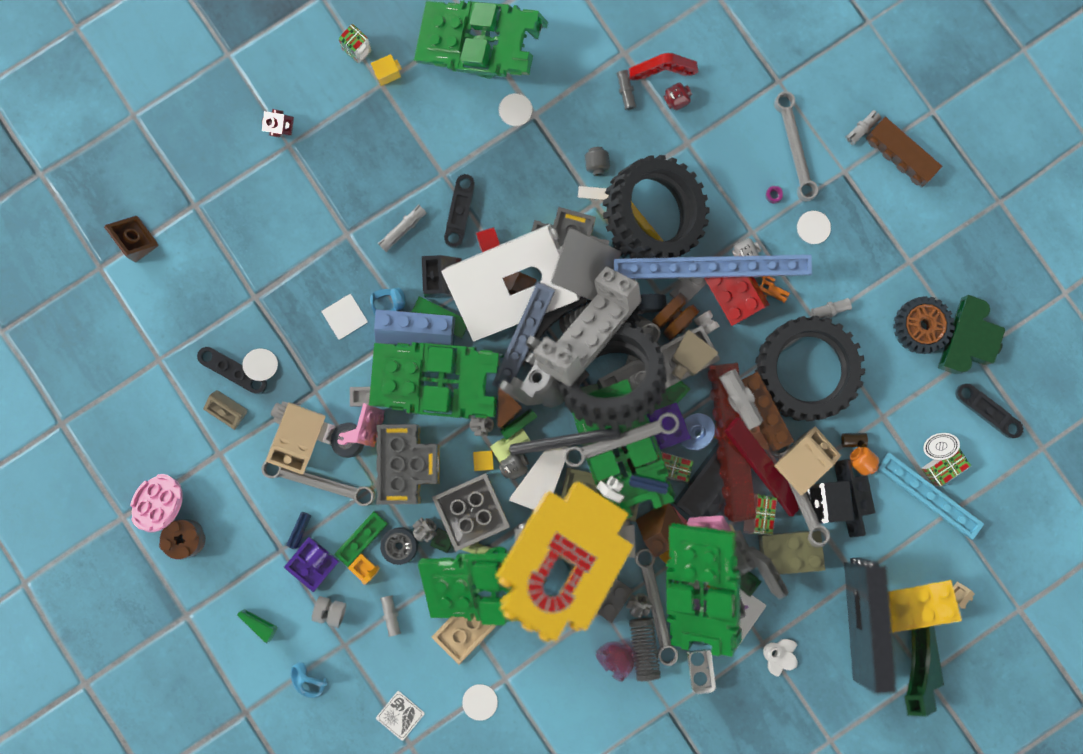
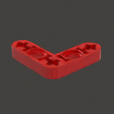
[629,53,698,81]

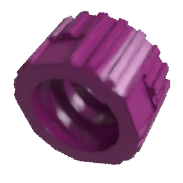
[766,186,783,204]

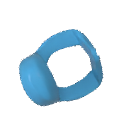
[370,288,405,315]
[291,662,328,698]

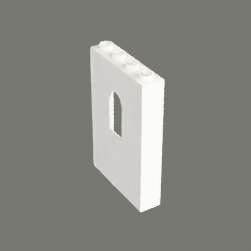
[441,224,581,342]

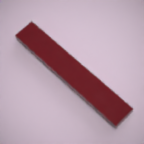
[724,418,800,517]

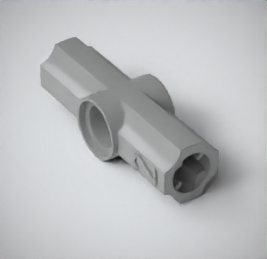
[719,369,763,429]

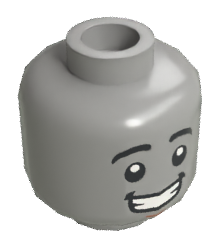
[732,238,762,256]

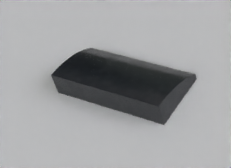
[673,442,751,518]

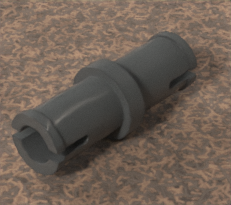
[616,70,636,110]

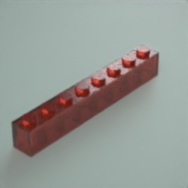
[708,363,756,522]

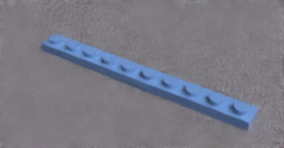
[614,255,812,279]

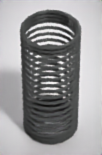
[629,618,661,682]

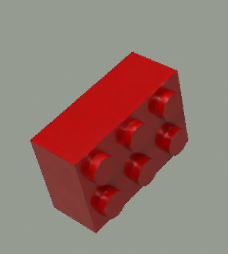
[704,277,770,326]

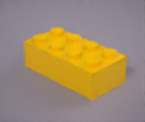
[889,580,961,633]

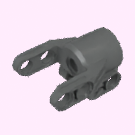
[499,336,564,408]
[716,530,788,619]

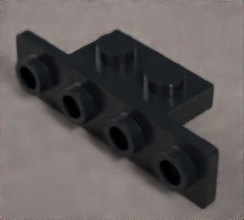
[834,459,875,537]

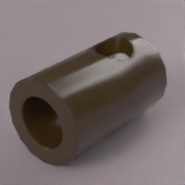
[841,433,868,447]

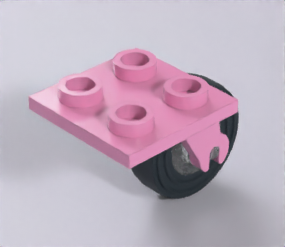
[331,404,385,458]

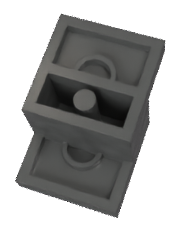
[596,578,633,623]

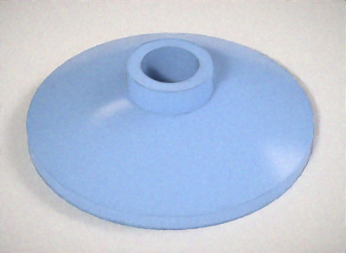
[681,413,715,450]

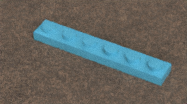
[878,453,984,540]

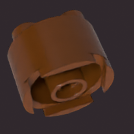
[159,519,206,560]

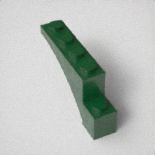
[904,626,944,717]

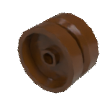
[652,292,700,341]

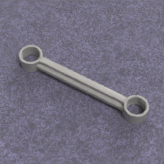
[774,91,818,202]
[564,413,679,467]
[769,444,830,548]
[262,462,375,506]
[635,548,678,666]

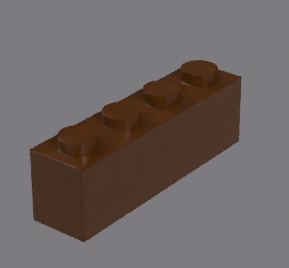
[865,116,942,187]
[742,372,794,452]

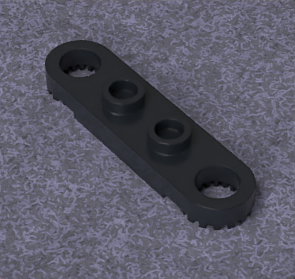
[444,174,475,248]
[197,347,267,394]
[955,383,1024,439]

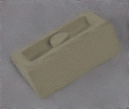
[203,390,248,430]

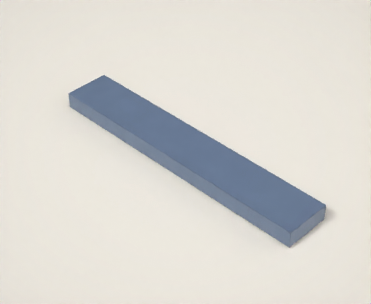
[492,281,556,388]

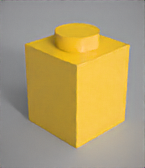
[371,54,402,86]

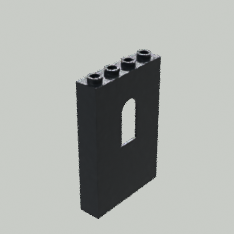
[844,558,897,694]

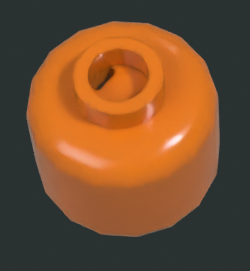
[850,447,879,475]

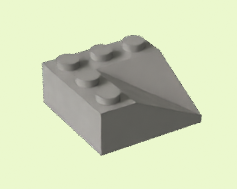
[432,473,510,551]

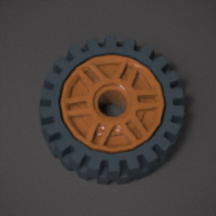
[893,296,955,354]

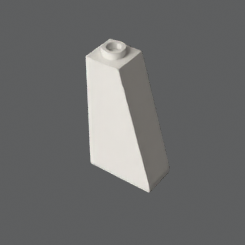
[509,447,569,510]

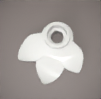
[763,639,798,677]

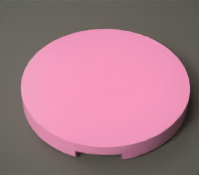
[131,474,183,532]

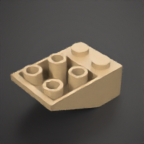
[265,402,326,475]
[775,426,842,495]

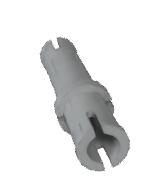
[378,204,427,252]

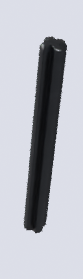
[509,428,621,455]

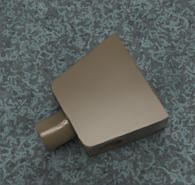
[671,330,718,380]

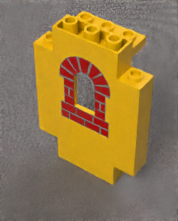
[495,481,634,643]

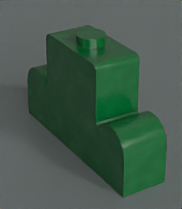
[938,295,1005,374]

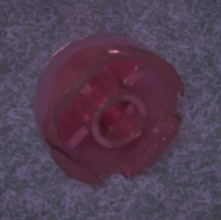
[596,641,634,682]

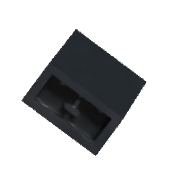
[422,255,462,298]
[806,481,855,523]

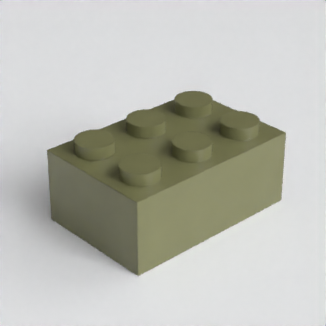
[758,530,825,574]

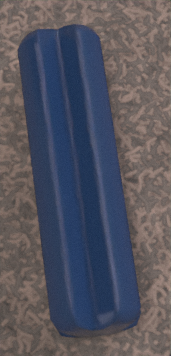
[629,475,669,494]
[286,512,311,549]

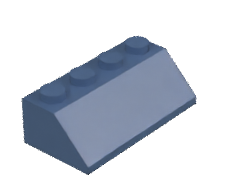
[374,309,455,349]

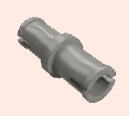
[846,110,881,145]
[811,298,852,319]
[380,595,401,637]

